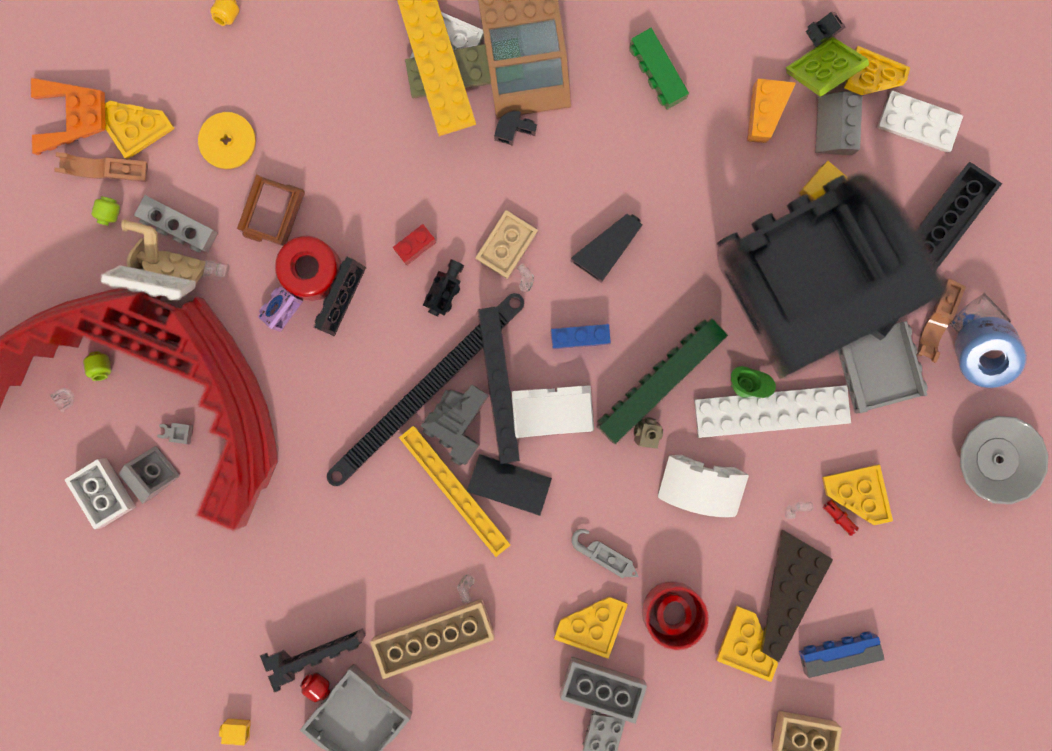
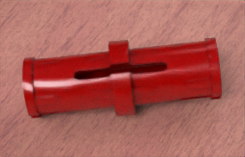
[823,500,859,536]

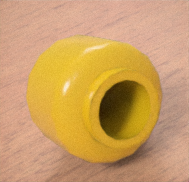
[210,0,239,26]

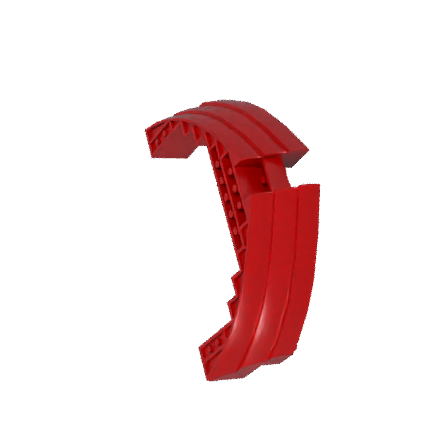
[0,287,278,531]

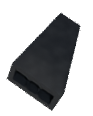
[571,214,643,283]

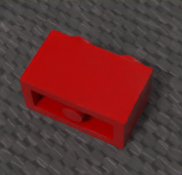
[393,224,436,265]

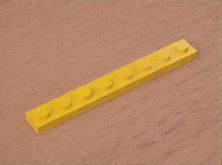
[399,426,511,557]

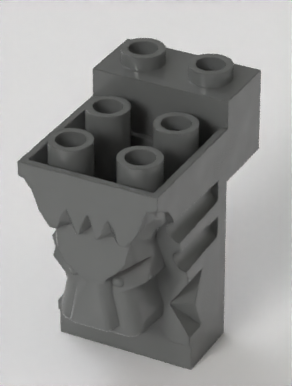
[421,384,489,466]

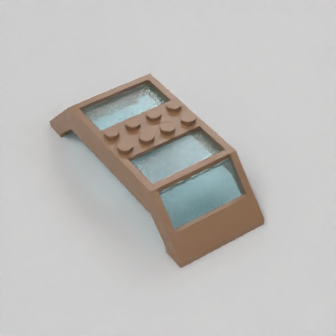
[478,0,571,119]

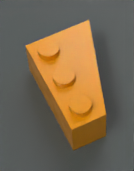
[747,79,796,143]

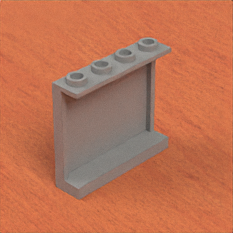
[837,321,928,413]

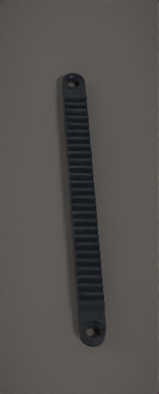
[327,293,524,486]

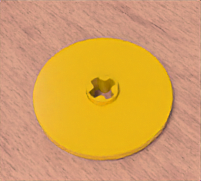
[198,112,256,169]

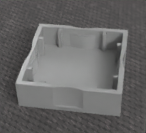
[300,664,412,751]

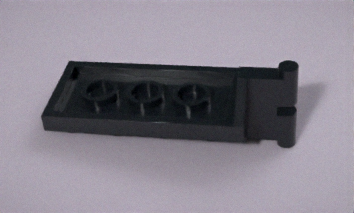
[260,629,366,692]

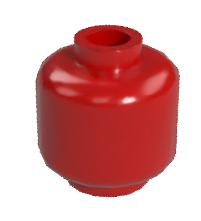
[300,672,330,702]

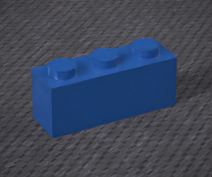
[551,324,611,350]

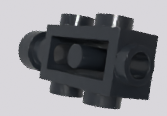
[423,259,464,317]

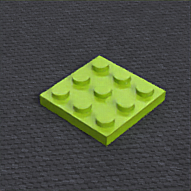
[786,37,869,97]

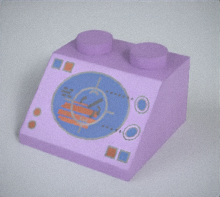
[258,286,303,332]

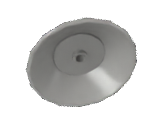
[960,416,1049,505]

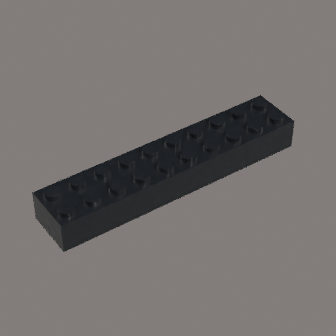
[871,161,1003,340]

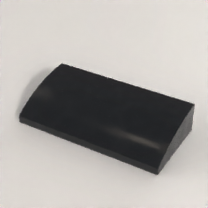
[467,454,552,516]

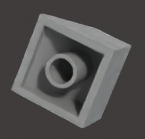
[118,446,180,504]

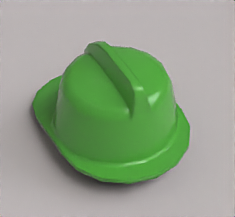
[731,366,776,398]

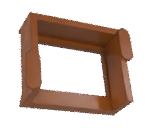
[237,174,305,246]

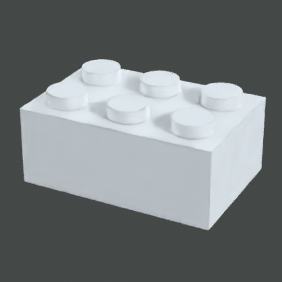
[64,458,136,530]

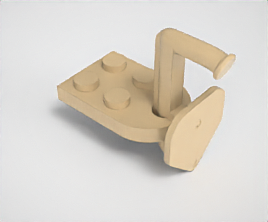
[121,220,207,285]

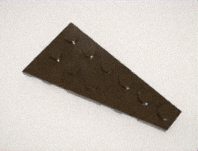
[761,530,833,662]

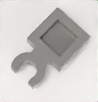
[157,423,193,444]

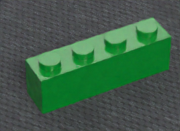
[629,27,689,110]

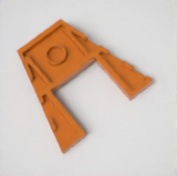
[31,78,106,155]

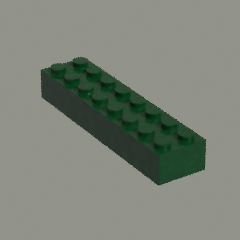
[597,319,728,444]

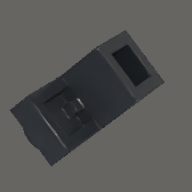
[805,12,846,47]
[494,111,537,146]

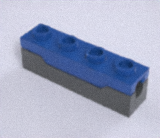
[799,632,885,678]

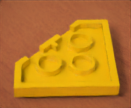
[844,46,910,95]
[105,100,175,160]
[822,464,893,525]
[554,596,628,659]
[716,605,778,682]

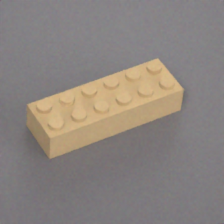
[370,599,495,679]

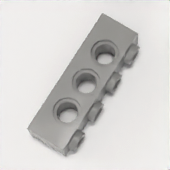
[134,195,218,253]

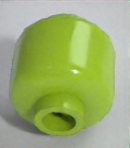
[91,196,120,226]
[83,351,112,381]

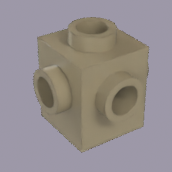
[634,417,663,449]

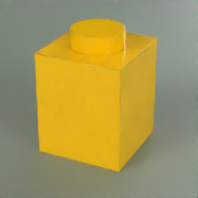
[219,719,251,745]

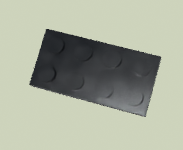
[314,256,366,336]

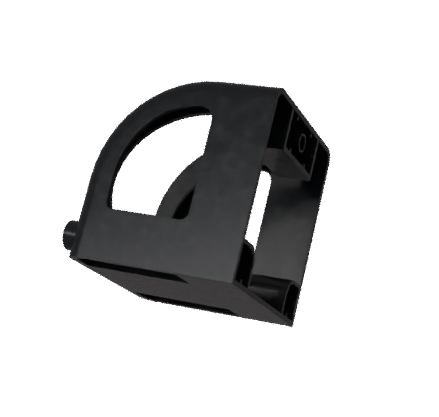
[717,173,951,379]

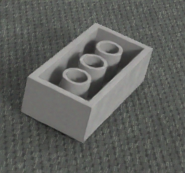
[560,656,647,724]

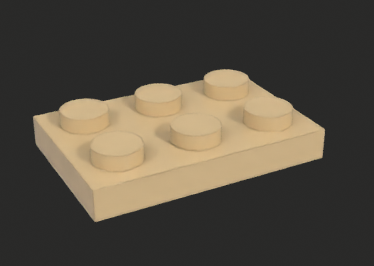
[475,210,538,279]

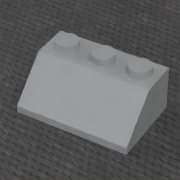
[815,92,862,155]

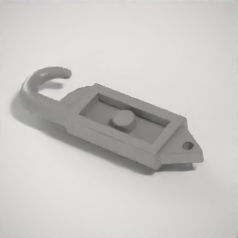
[572,529,639,578]

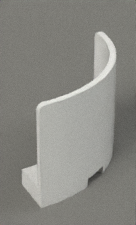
[512,385,594,438]
[658,454,749,517]

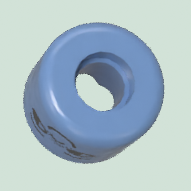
[955,317,1026,388]

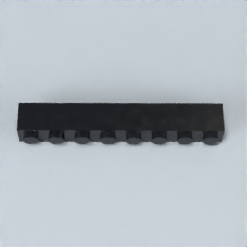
[477,307,520,464]

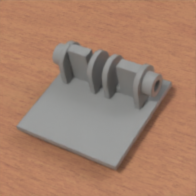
[582,711,625,751]

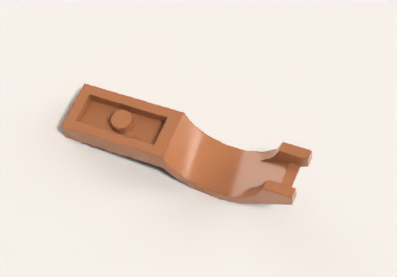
[54,152,148,182]
[917,279,966,363]

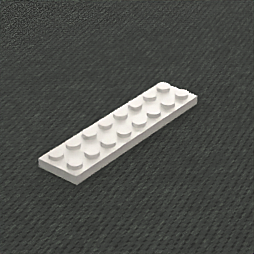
[694,385,851,438]

